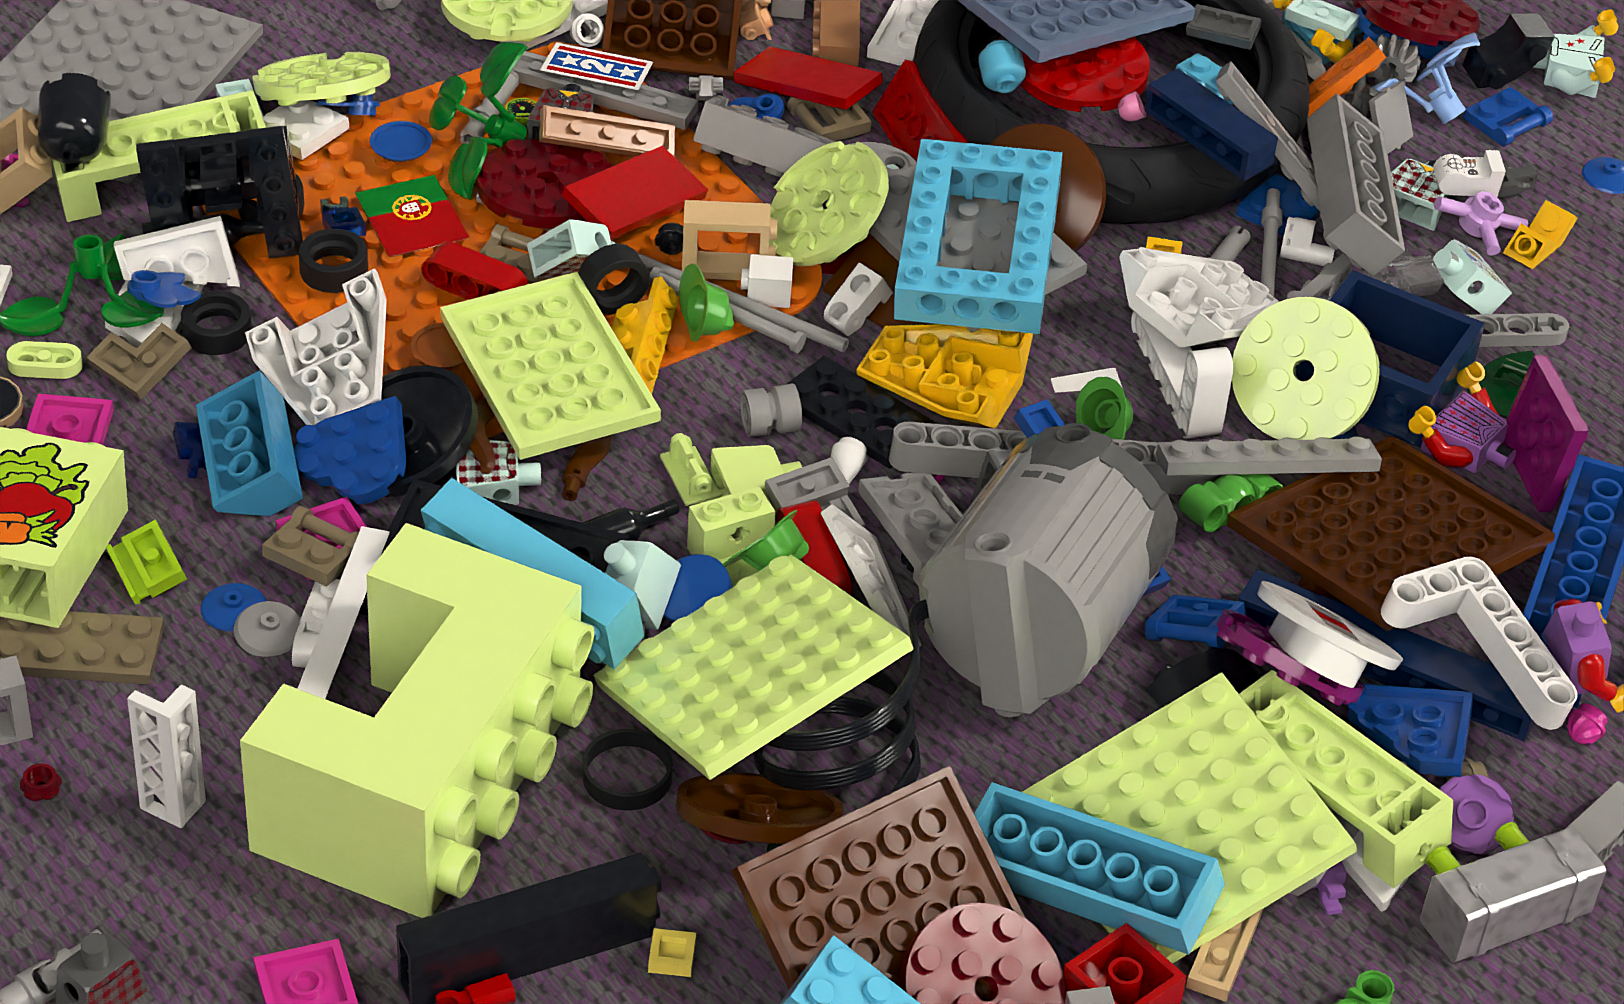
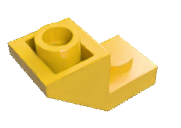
[1503,200,1578,269]

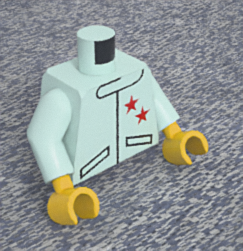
[1533,9,1618,98]

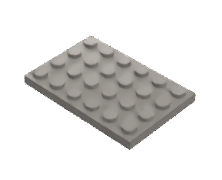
[869,163,1087,333]

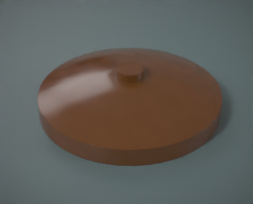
[989,123,1106,252]
[676,773,844,844]

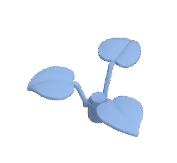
[1372,32,1480,125]

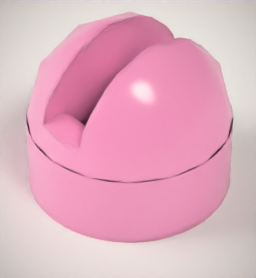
[1118,91,1146,122]

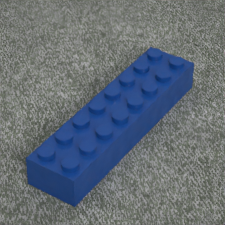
[1523,454,1624,709]

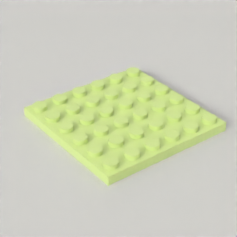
[593,554,914,780]
[1022,672,1357,963]

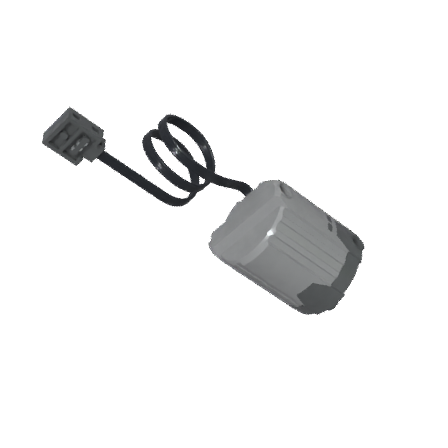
[753,423,1178,794]

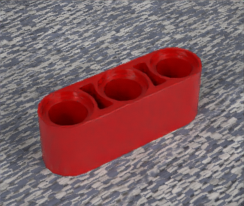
[421,241,528,300]
[776,500,852,596]

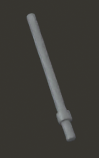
[1261,188,1283,297]

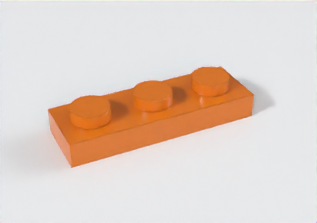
[1308,37,1387,117]

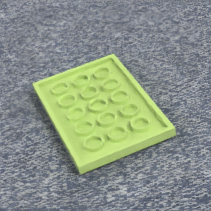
[440,272,661,460]

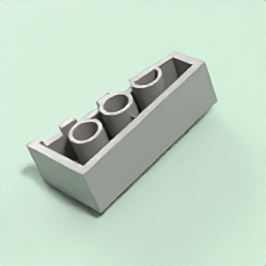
[693,95,836,177]

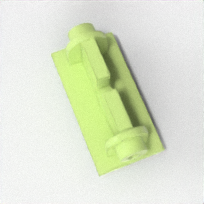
[660,433,721,506]

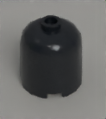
[38,73,111,165]

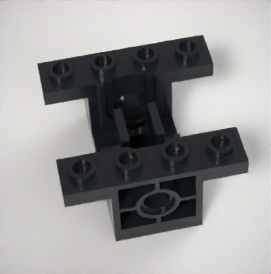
[136,125,303,259]

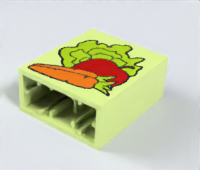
[0,427,128,628]

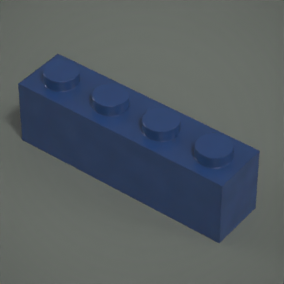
[1145,68,1278,181]

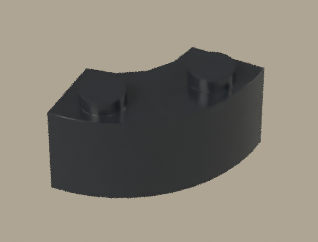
[1462,13,1555,89]
[1145,647,1260,708]

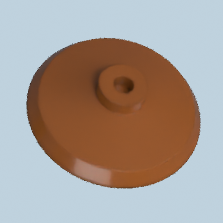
[410,323,465,369]

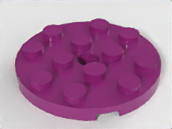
[1216,609,1365,706]

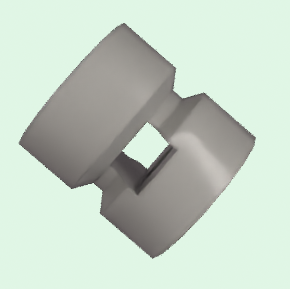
[740,384,802,438]

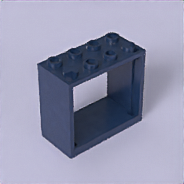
[1295,270,1485,448]

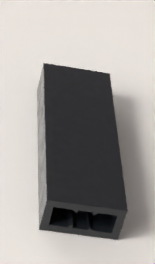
[396,852,662,1004]

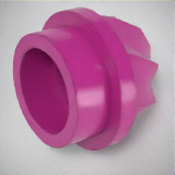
[1567,703,1608,745]

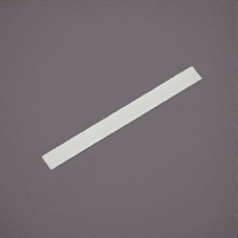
[297,526,390,699]

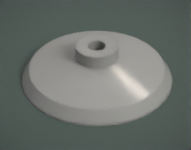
[234,601,301,657]

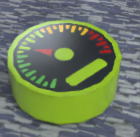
[505,98,536,127]

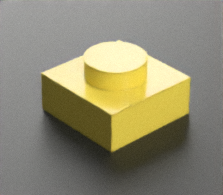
[648,928,696,977]

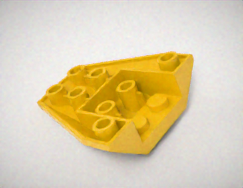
[856,324,1033,429]

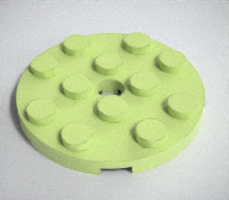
[441,0,573,42]
[253,52,391,106]
[769,141,889,266]
[1232,297,1379,440]

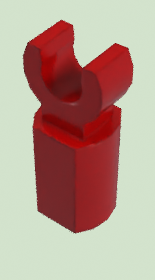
[436,973,516,1004]

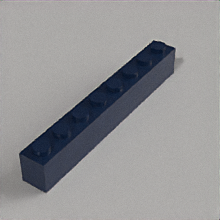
[1238,569,1535,742]

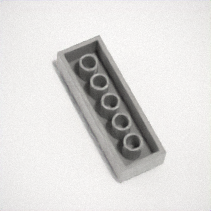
[1307,93,1405,276]

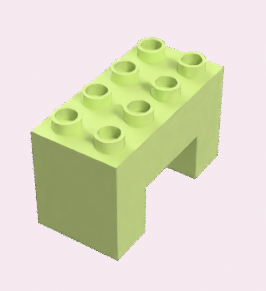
[240,523,594,918]

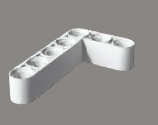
[1131,311,1233,439]
[1381,557,1577,730]

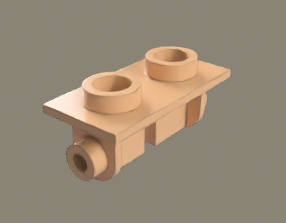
[739,0,774,40]

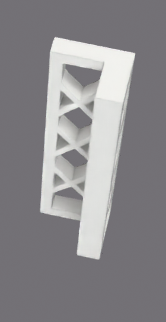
[127,685,206,828]

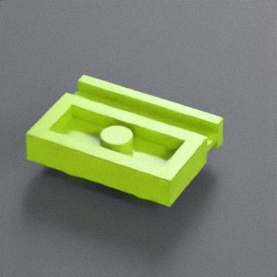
[106,519,187,605]

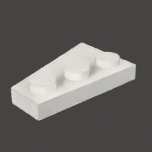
[114,216,240,287]

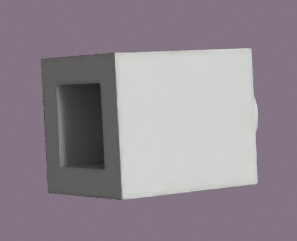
[741,254,794,308]

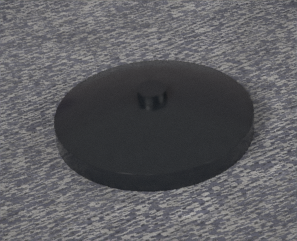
[381,365,478,497]

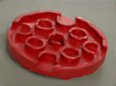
[1020,36,1150,112]

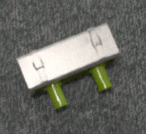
[1420,822,1606,963]

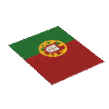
[355,175,470,257]

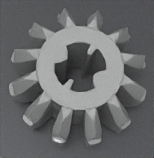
[1367,34,1421,85]

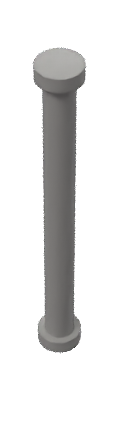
[649,266,807,353]

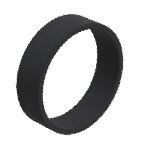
[582,729,673,811]

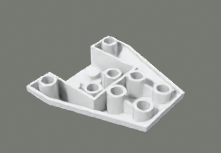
[1119,247,1279,348]
[245,268,387,425]

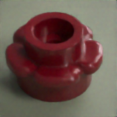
[20,763,62,802]

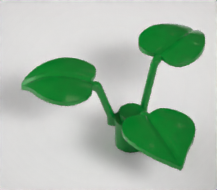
[429,42,528,200]
[0,234,164,336]

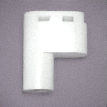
[1280,217,1335,266]

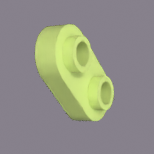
[6,341,83,379]

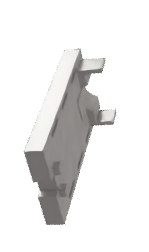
[858,473,963,587]

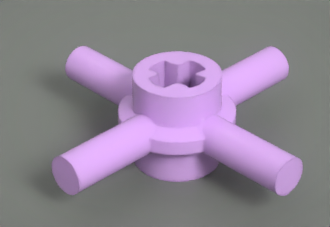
[1434,191,1528,256]

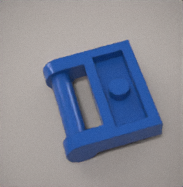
[1463,87,1553,147]
[1145,595,1245,648]

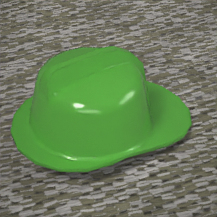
[679,264,734,342]
[1076,377,1134,440]
[723,510,810,571]

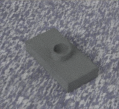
[1186,4,1261,50]

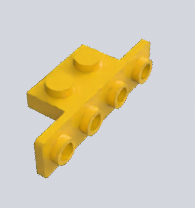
[611,276,678,394]

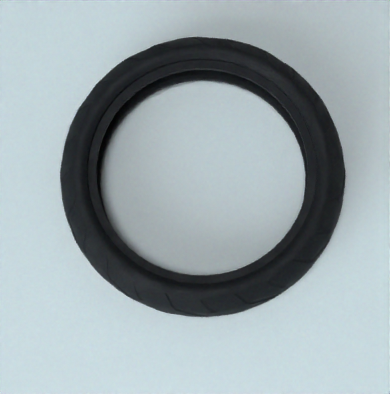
[913,0,1310,224]

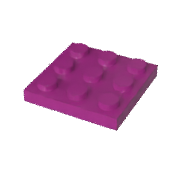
[1503,355,1589,513]

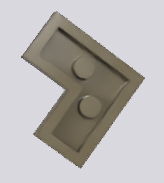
[86,323,192,400]

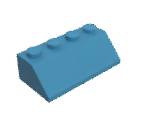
[196,370,303,516]

